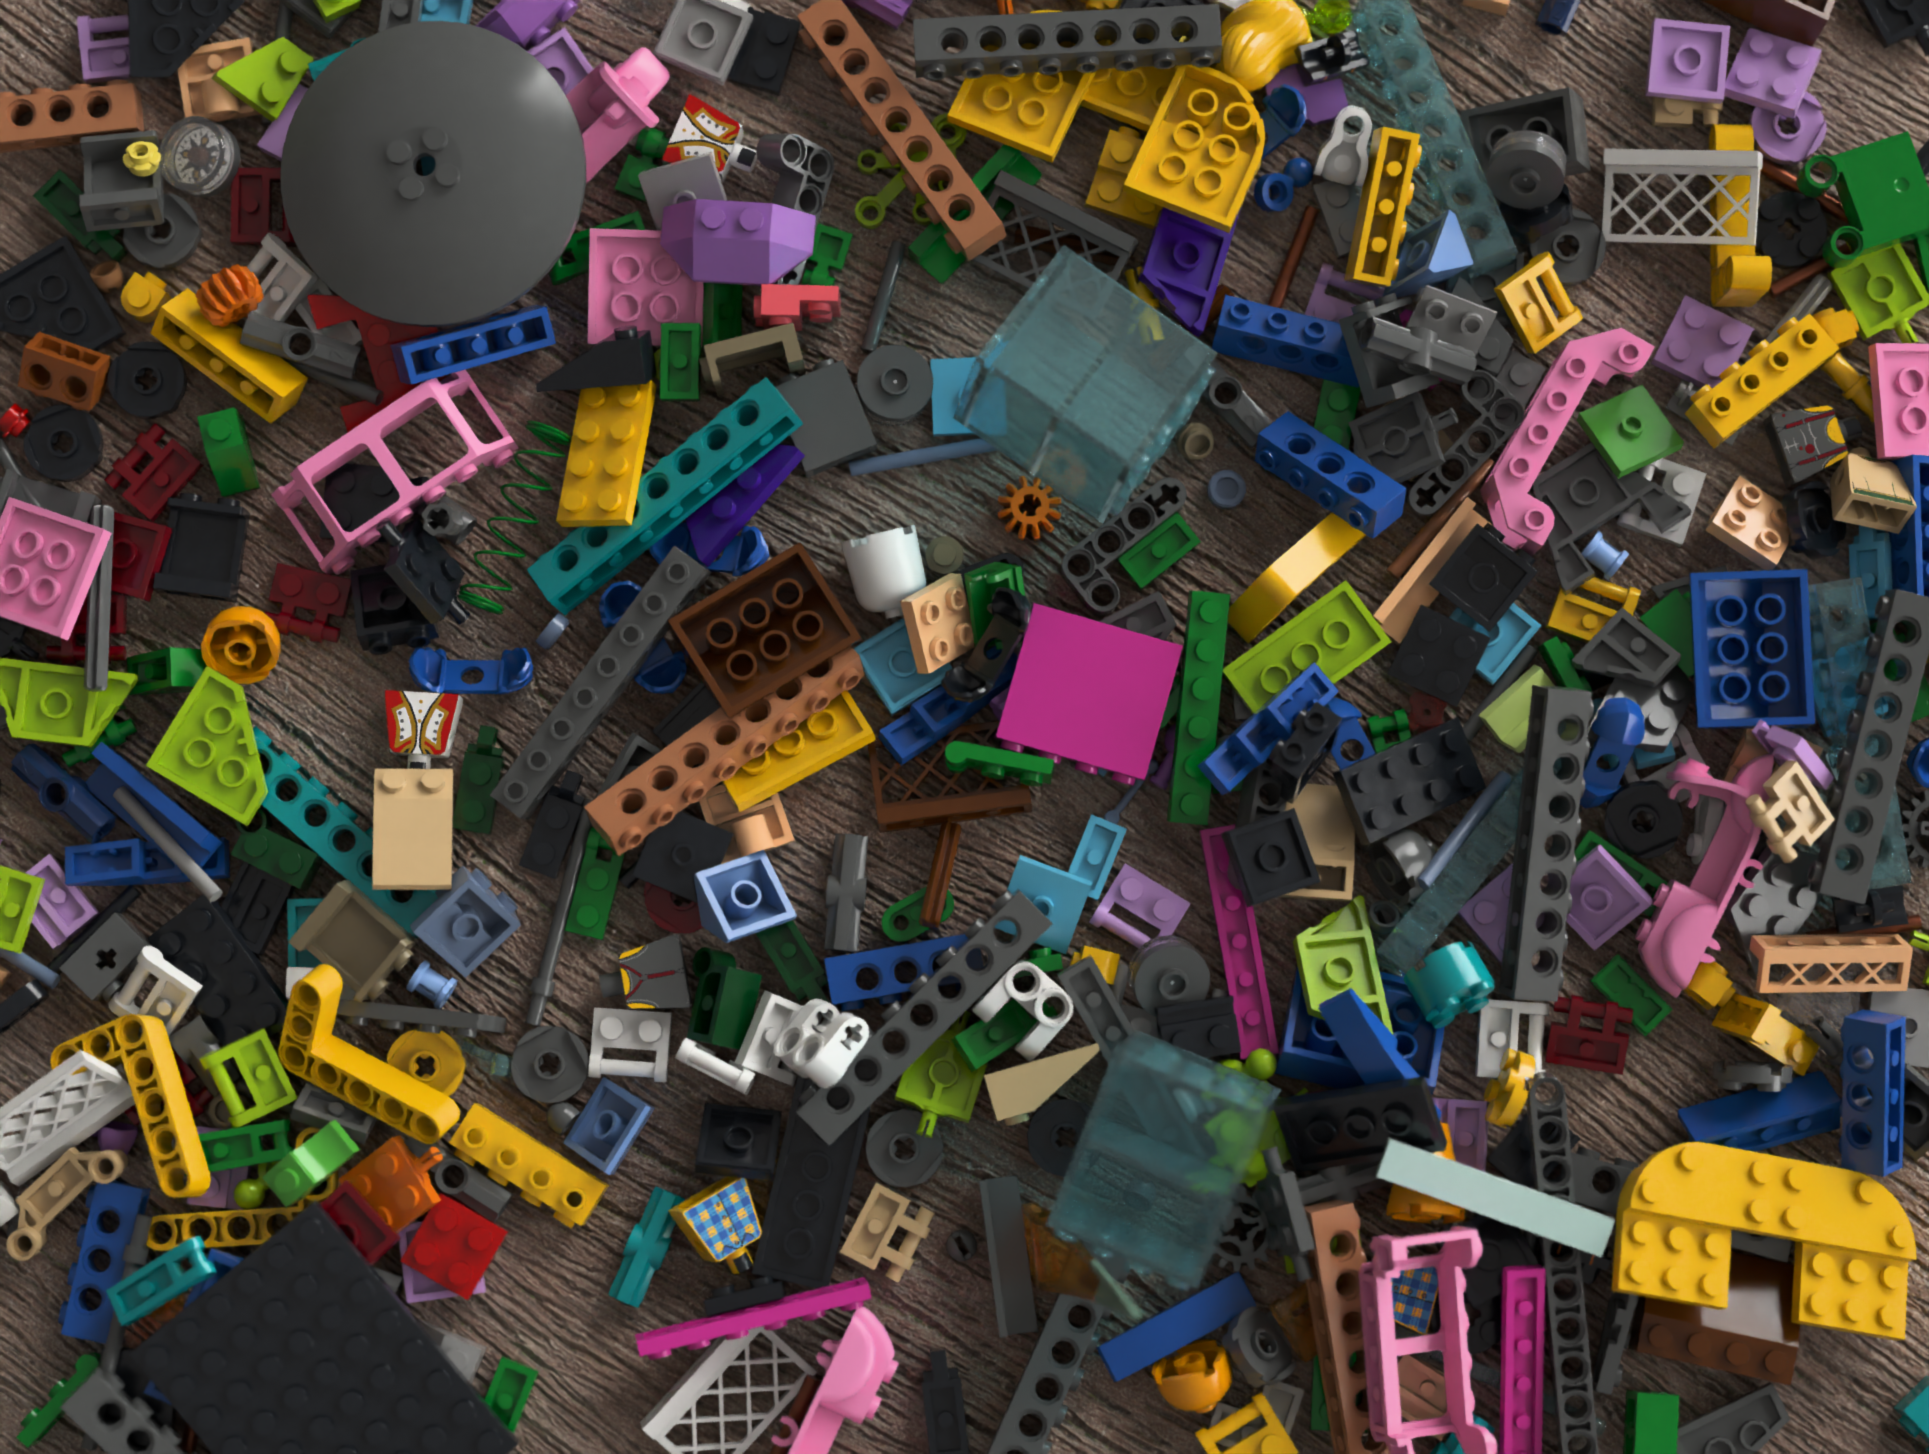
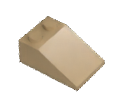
[372,769,454,890]
[983,1043,1100,1126]

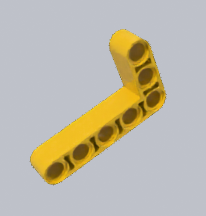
[1709,124,1772,307]
[1228,513,1366,644]
[278,964,460,1144]
[50,1014,211,1198]
[146,1127,339,1251]

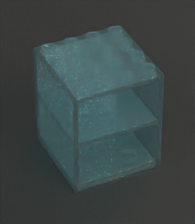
[953,245,1218,524]
[1046,1030,1282,1290]

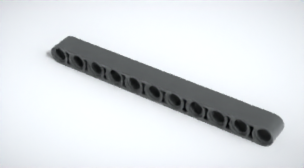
[1525,1072,1599,1454]

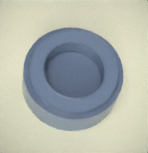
[1207,470,1246,510]
[535,612,570,650]

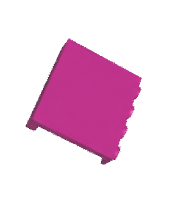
[994,603,1183,786]

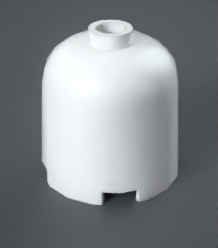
[841,525,926,619]

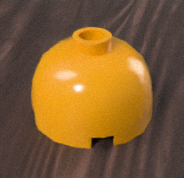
[201,606,281,684]
[1152,1339,1232,1413]

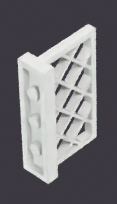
[1602,149,1763,246]
[0,1050,135,1186]
[640,1326,817,1454]

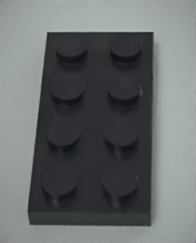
[1332,717,1486,845]
[147,894,289,1064]
[1273,1076,1447,1172]

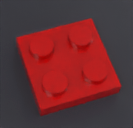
[400,1192,509,1300]

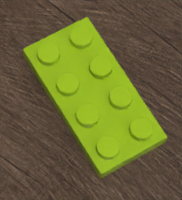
[1222,580,1391,715]

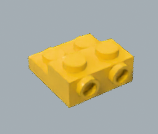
[1085,126,1162,229]

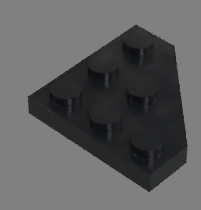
[127,0,244,78]
[0,235,126,351]

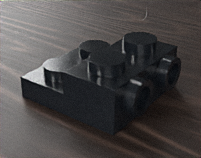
[1429,523,1538,632]
[350,564,439,655]
[1269,701,1343,804]
[1434,1211,1539,1309]

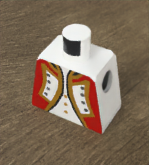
[662,94,757,182]
[385,690,463,769]

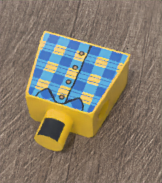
[668,1176,762,1274]
[1391,1257,1438,1335]

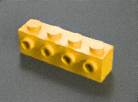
[1344,127,1422,288]
[150,288,308,424]
[1685,313,1839,448]
[449,1103,609,1228]

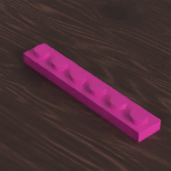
[1199,824,1279,1060]
[1499,1265,1545,1454]
[635,1277,872,1360]

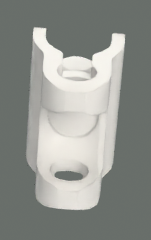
[1313,105,1372,188]

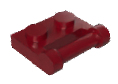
[230,167,297,247]

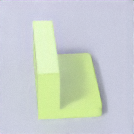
[1478,664,1555,753]

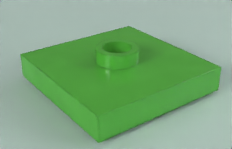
[1577,385,1684,478]

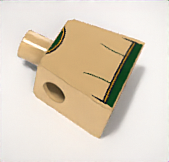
[1830,447,1917,534]

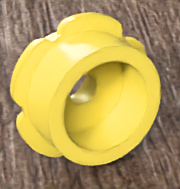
[123,141,161,177]

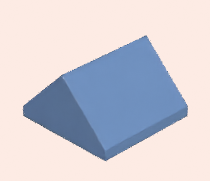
[1382,210,1474,298]
[694,850,797,943]
[563,1077,655,1175]

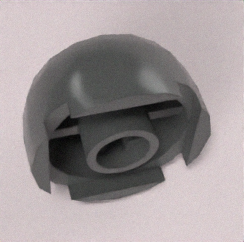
[1362,827,1436,907]

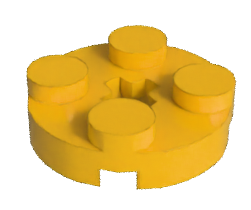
[387,1029,466,1097]
[1484,1048,1535,1129]

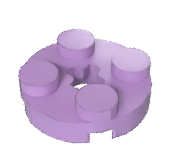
[1748,92,1827,166]

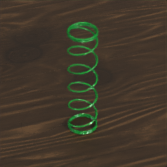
[457,420,572,615]

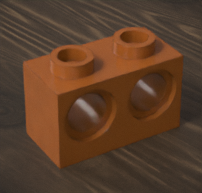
[18,332,111,411]

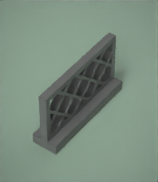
[961,170,1140,323]

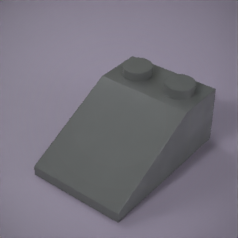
[1461,87,1591,185]

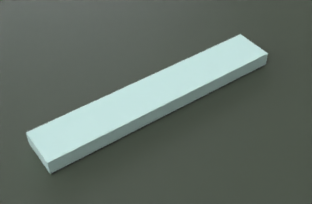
[1375,1138,1615,1258]

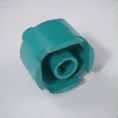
[1404,941,1495,1029]

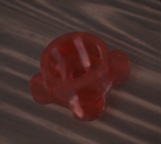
[1407,692,1447,730]

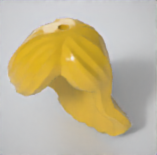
[1208,0,1313,93]

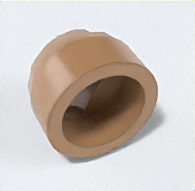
[90,260,124,294]

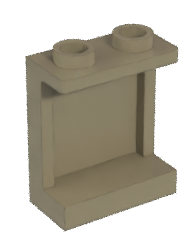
[699,323,806,396]
[288,879,418,1003]

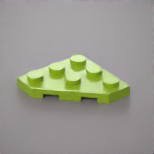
[145,666,268,826]

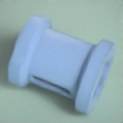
[1581,530,1629,580]
[406,960,458,1010]

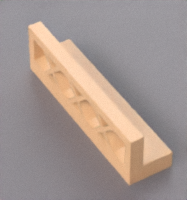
[1373,497,1493,645]
[1749,934,1913,993]

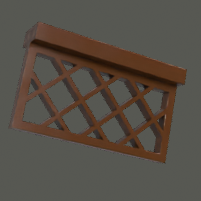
[868,721,1032,833]

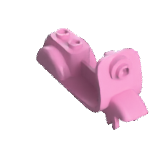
[566,47,670,184]
[1635,753,1774,998]
[771,1306,899,1454]

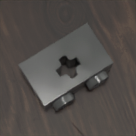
[59,912,153,1002]

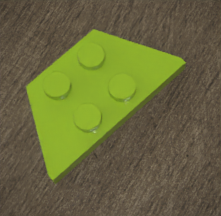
[0,658,138,748]
[1293,896,1393,1034]

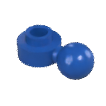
[1254,157,1313,212]

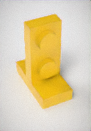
[1711,993,1820,1077]

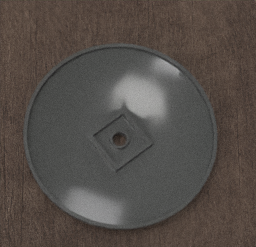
[281,21,586,327]

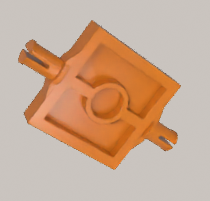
[338,1135,443,1234]

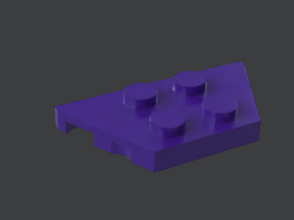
[1138,207,1241,337]
[686,443,805,567]

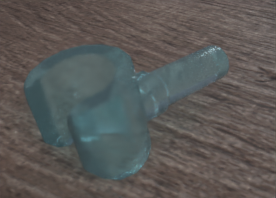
[462,1041,513,1077]

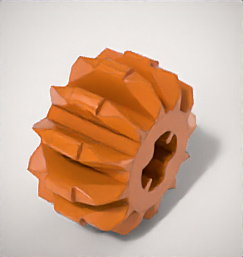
[195,264,264,327]
[998,476,1062,541]

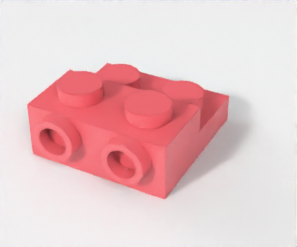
[754,284,841,331]

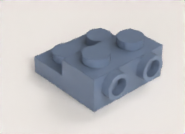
[410,866,521,978]

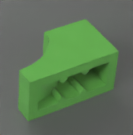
[262,1119,360,1208]

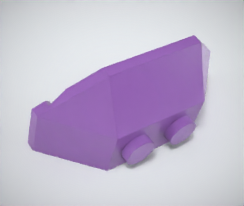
[475,0,580,51]
[660,199,816,286]

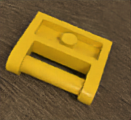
[1494,251,1583,354]
[1545,577,1641,643]
[1195,1392,1299,1454]

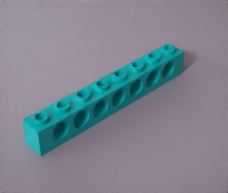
[527,377,804,615]
[253,726,438,939]

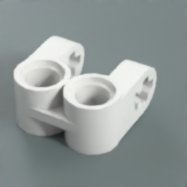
[971,960,1073,1062]
[774,999,869,1088]

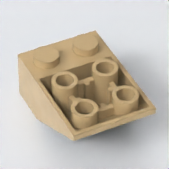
[1279,784,1355,902]

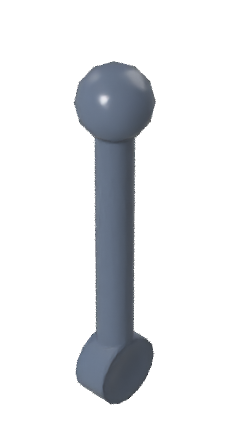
[1104,759,1159,824]

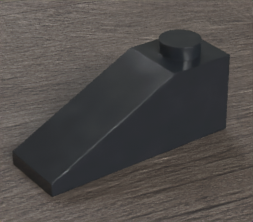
[536,325,657,392]

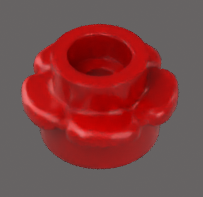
[0,403,31,438]

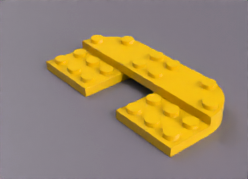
[947,10,1265,233]
[1611,1142,1916,1341]

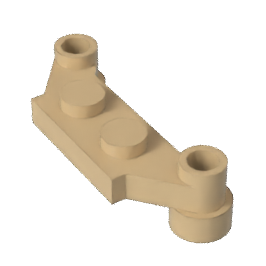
[6,1146,128,1261]

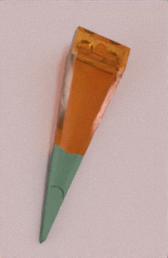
[1021,1202,1144,1320]

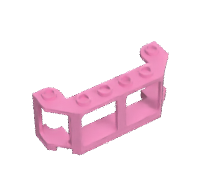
[1480,328,1655,557]
[271,370,518,575]
[1358,1226,1497,1454]

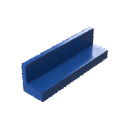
[85,742,223,868]
[1678,1071,1841,1152]

